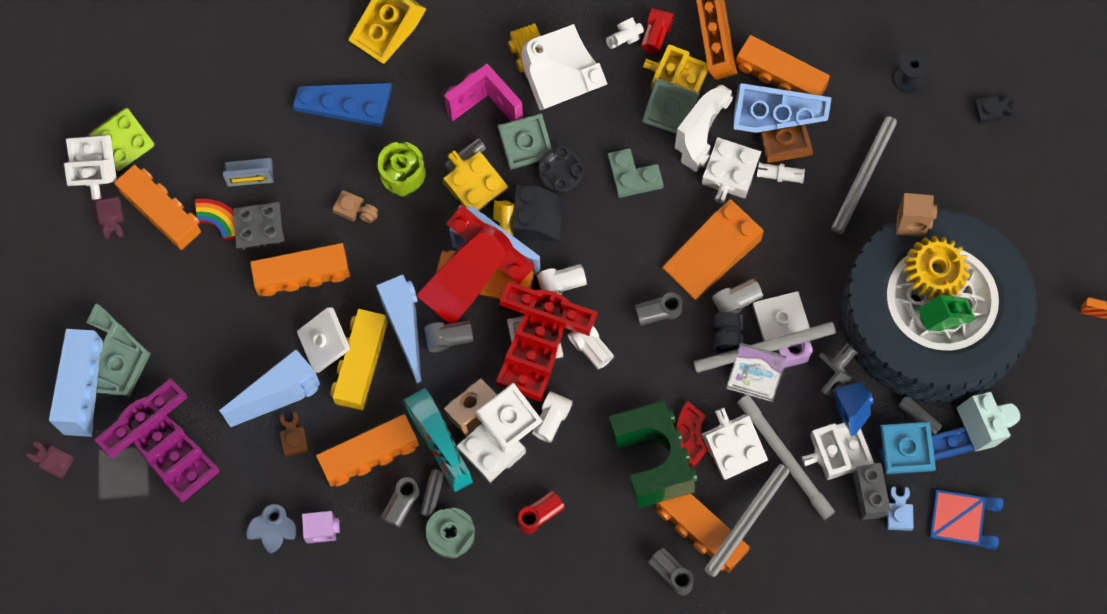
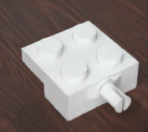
[64,135,117,200]
[702,138,761,203]
[701,408,768,480]
[457,423,526,482]
[802,423,874,480]

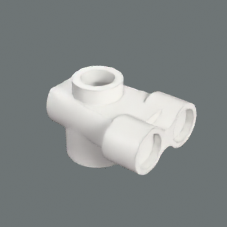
[606,17,644,49]

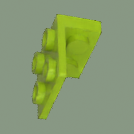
[88,108,154,171]

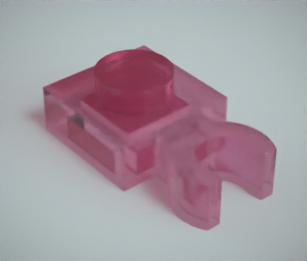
[96,197,124,240]
[26,442,74,479]

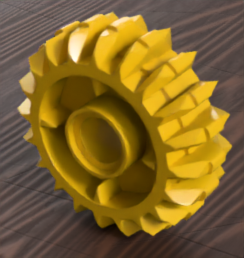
[904,236,970,300]

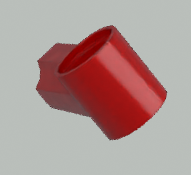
[642,7,674,54]
[518,491,565,534]

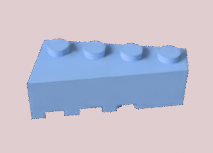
[49,329,103,437]

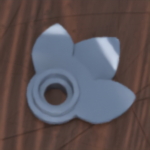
[247,504,296,553]

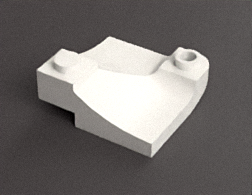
[522,24,607,110]
[675,85,733,172]

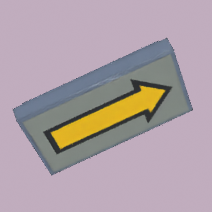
[223,158,274,187]

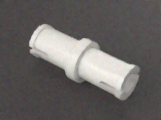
[757,162,805,184]

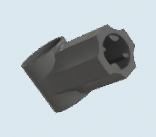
[635,292,682,326]
[424,320,474,352]
[381,477,420,528]
[648,548,693,596]

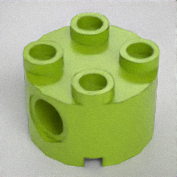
[378,142,426,196]

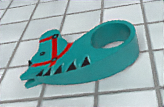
[403,388,473,492]

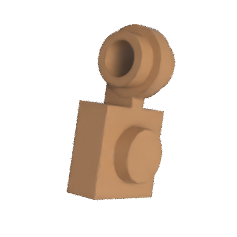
[332,190,378,223]

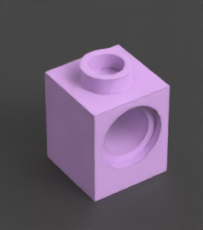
[775,341,812,369]
[302,511,340,543]

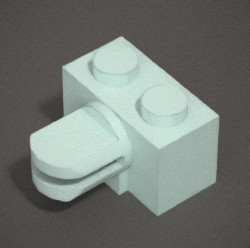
[957,392,1020,451]

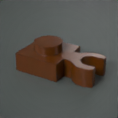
[280,412,309,457]

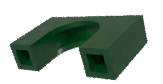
[609,401,698,509]

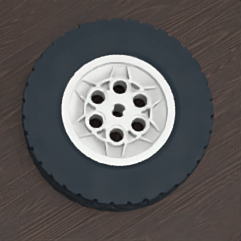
[841,210,1037,403]

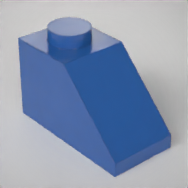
[834,382,873,436]

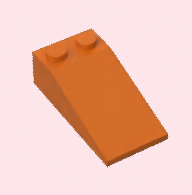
[662,199,764,300]

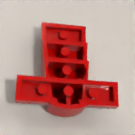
[417,205,535,324]
[496,281,598,401]

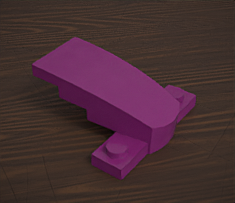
[94,378,220,503]

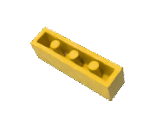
[331,309,388,411]

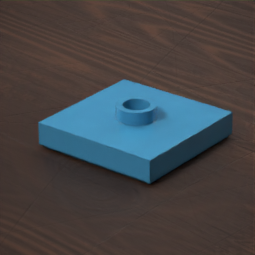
[880,422,936,474]

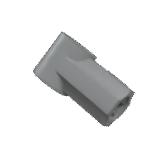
[712,279,763,313]

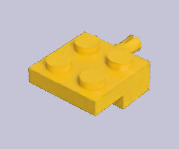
[643,44,708,92]
[443,151,508,210]

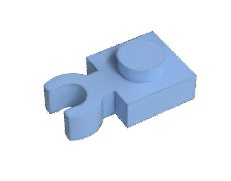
[887,487,913,531]

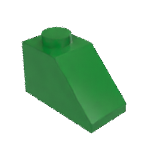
[918,295,976,331]

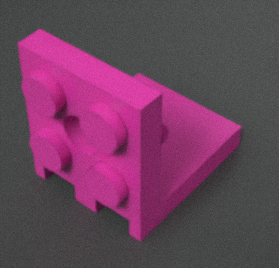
[444,64,523,122]

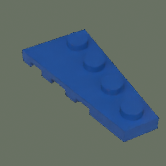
[293,83,392,127]

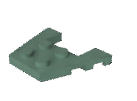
[86,304,151,397]

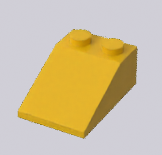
[349,0,426,64]

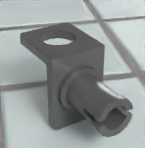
[819,342,858,398]

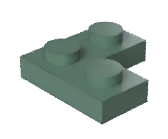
[608,149,663,198]

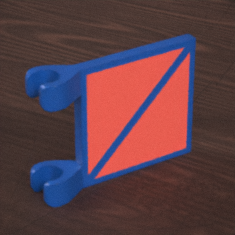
[930,490,1003,550]

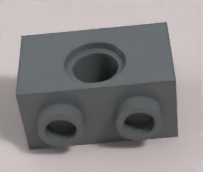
[853,463,891,520]

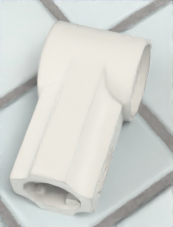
[537,264,587,295]
[568,326,614,370]
[532,391,573,443]

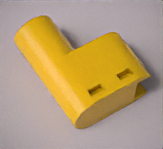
[493,200,514,236]

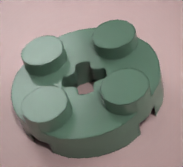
[426,508,475,558]

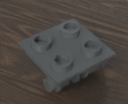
[233,202,285,250]

